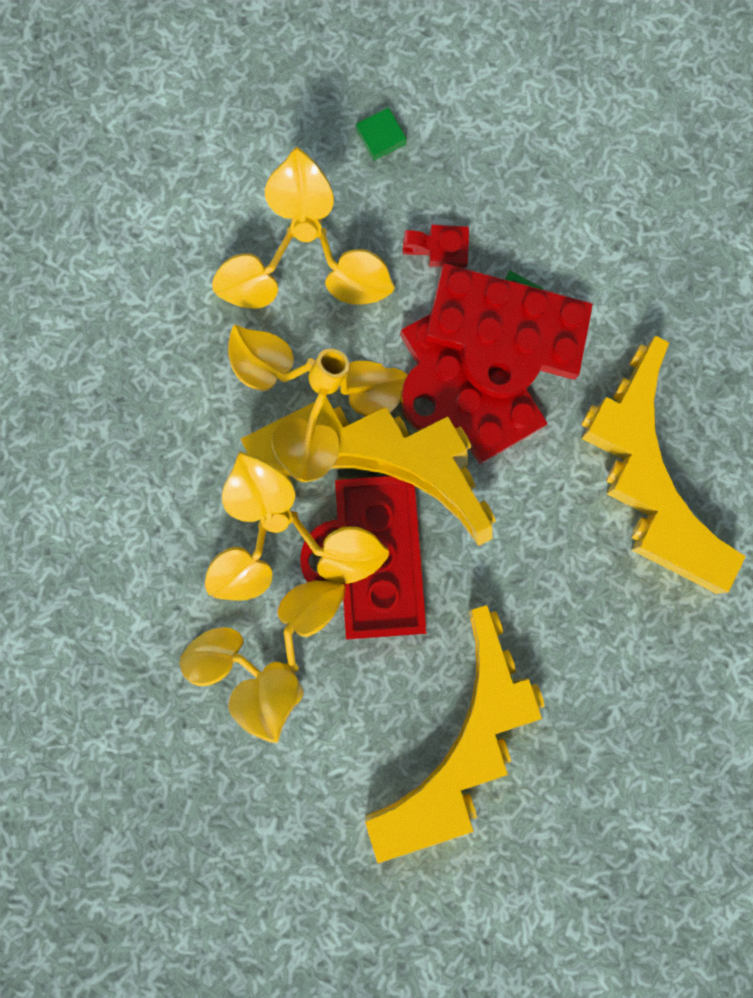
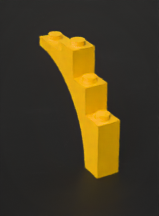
[581,335,746,594]
[241,397,496,546]
[365,605,545,863]

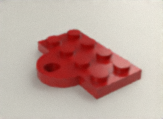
[425,263,593,398]
[399,314,548,465]
[300,476,427,640]

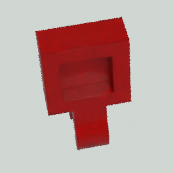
[402,224,469,268]

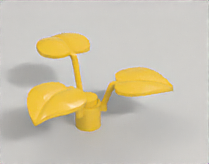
[212,147,395,309]
[228,324,408,482]
[205,451,389,601]
[178,581,345,743]

